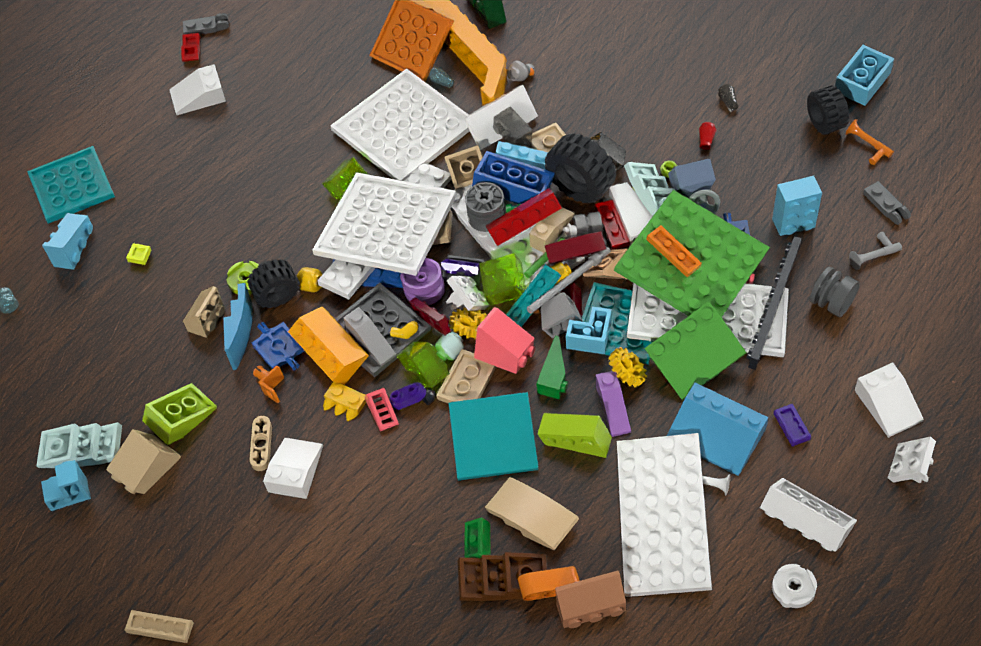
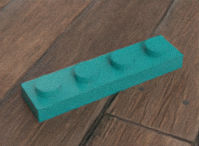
[506,264,561,327]

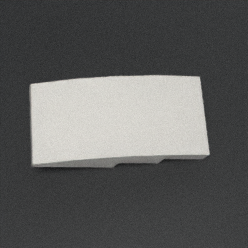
[464,85,538,150]

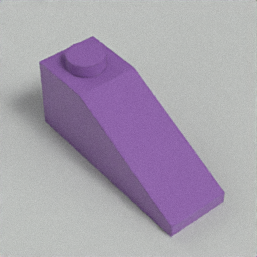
[596,371,631,437]

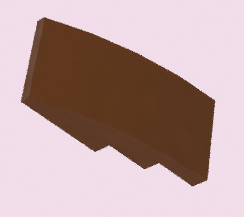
[458,552,547,601]

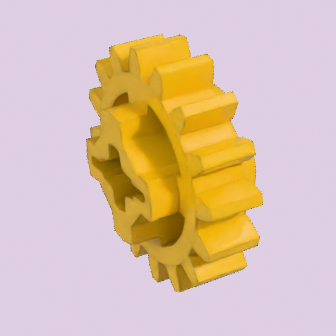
[449,308,487,339]
[608,347,647,387]

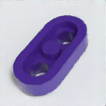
[389,382,426,410]

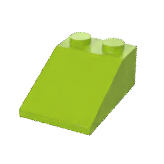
[142,383,217,445]

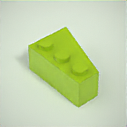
[538,413,612,458]

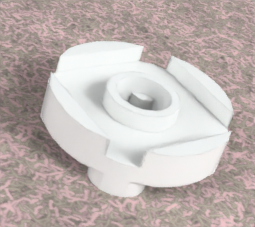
[772,564,817,608]

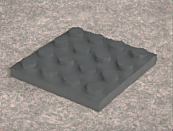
[335,283,431,377]

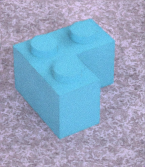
[566,307,612,354]
[41,460,91,511]

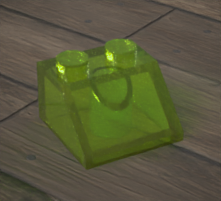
[322,157,368,200]

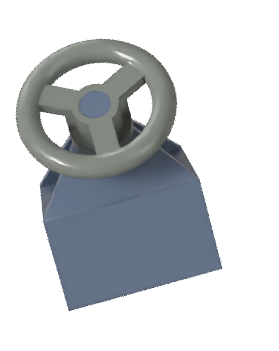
[668,159,720,214]

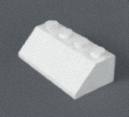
[760,478,857,552]

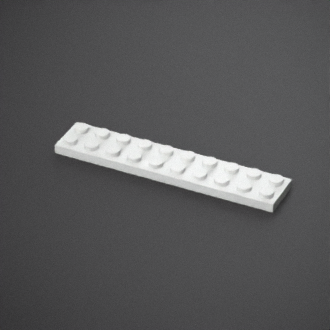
[317,163,452,299]

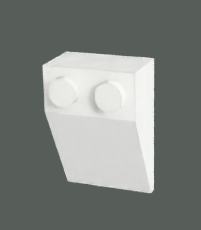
[169,64,226,115]
[855,363,924,438]
[263,438,323,499]

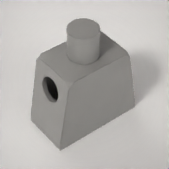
[541,292,583,338]

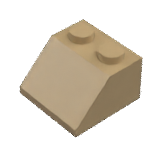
[445,145,483,190]

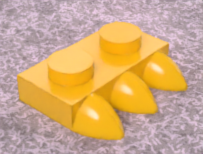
[323,382,366,421]

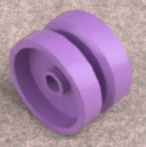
[400,258,445,305]

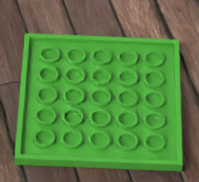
[614,190,770,317]

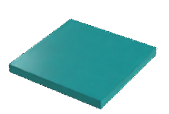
[27,146,115,224]
[582,282,654,364]
[449,392,539,480]

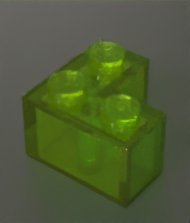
[396,342,450,388]

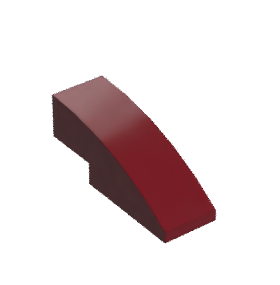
[544,231,607,265]

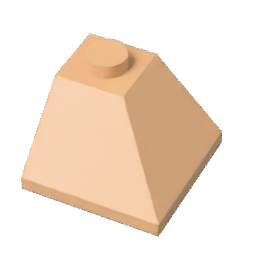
[583,249,627,279]

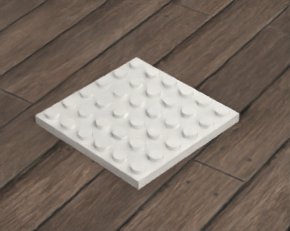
[330,69,470,181]
[312,173,457,276]

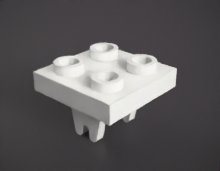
[446,276,489,311]
[888,437,936,483]

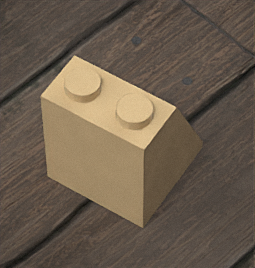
[106,429,181,494]

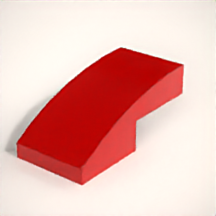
[181,33,200,62]

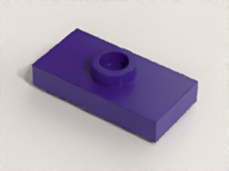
[773,404,811,446]

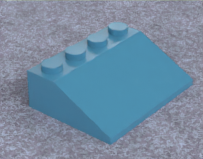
[667,383,768,476]

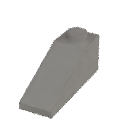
[343,307,396,366]

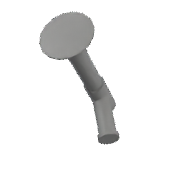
[849,232,902,270]

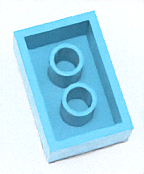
[835,45,894,106]
[772,176,822,236]

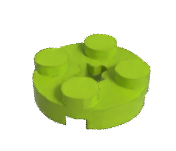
[227,261,259,295]

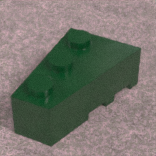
[469,0,507,29]

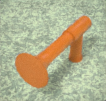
[845,119,894,165]

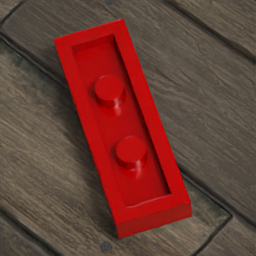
[595,200,630,250]

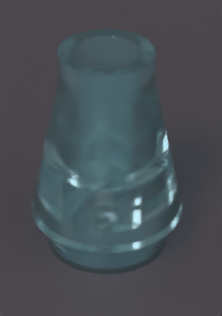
[428,66,455,88]

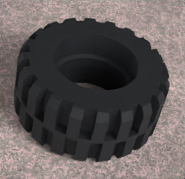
[545,133,616,203]

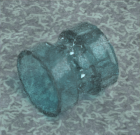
[0,287,19,313]

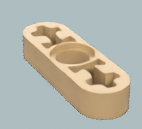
[250,416,272,471]

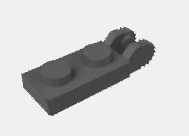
[183,13,229,35]
[863,181,911,225]

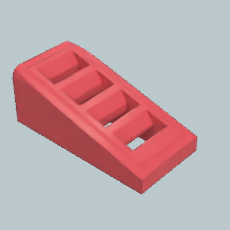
[365,388,399,432]

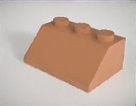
[555,571,626,628]

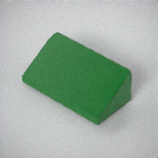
[464,517,491,558]

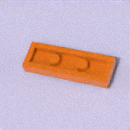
[646,225,702,278]

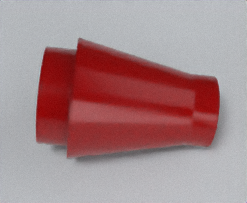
[699,122,717,150]

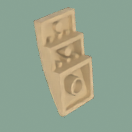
[485,477,579,550]

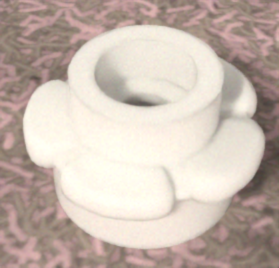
[563,223,577,239]

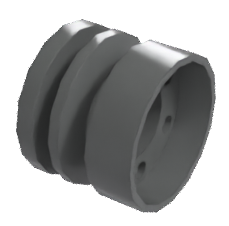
[465,182,505,232]
[810,266,860,318]

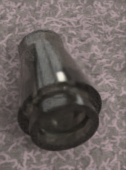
[718,84,739,111]

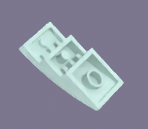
[624,162,676,216]
[37,422,122,468]

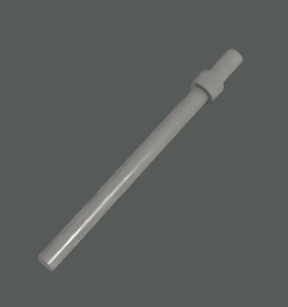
[527,247,611,314]

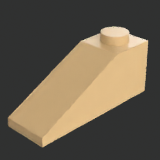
[529,208,575,253]

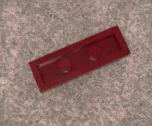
[409,297,451,336]

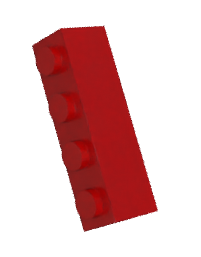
[486,188,562,246]

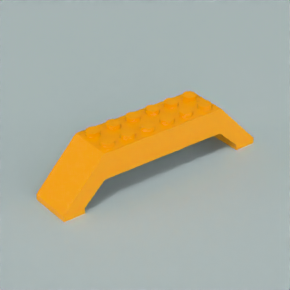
[411,0,507,106]

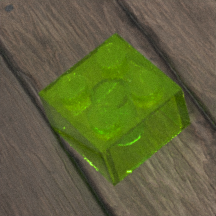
[479,253,526,305]

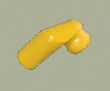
[390,321,419,339]

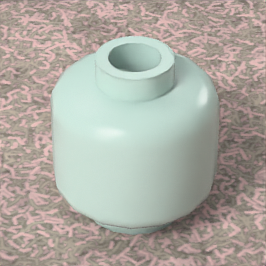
[435,332,464,361]

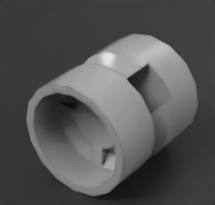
[573,211,603,236]

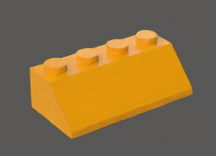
[288,307,369,385]

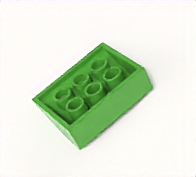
[644,302,747,400]

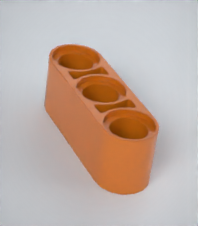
[517,566,580,601]

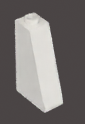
[609,182,653,247]

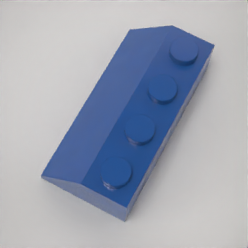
[472,151,555,204]

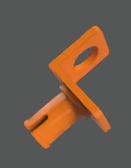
[253,366,284,403]

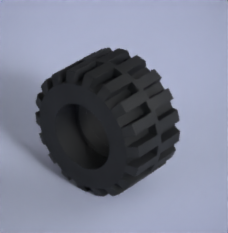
[807,85,849,135]
[247,259,300,308]

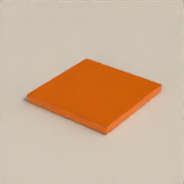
[369,0,454,82]

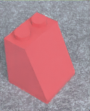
[474,307,535,374]

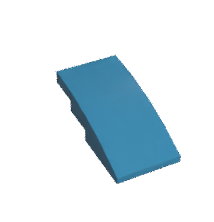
[224,283,253,370]

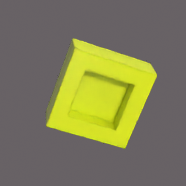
[126,243,152,265]

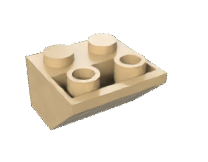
[183,286,225,338]

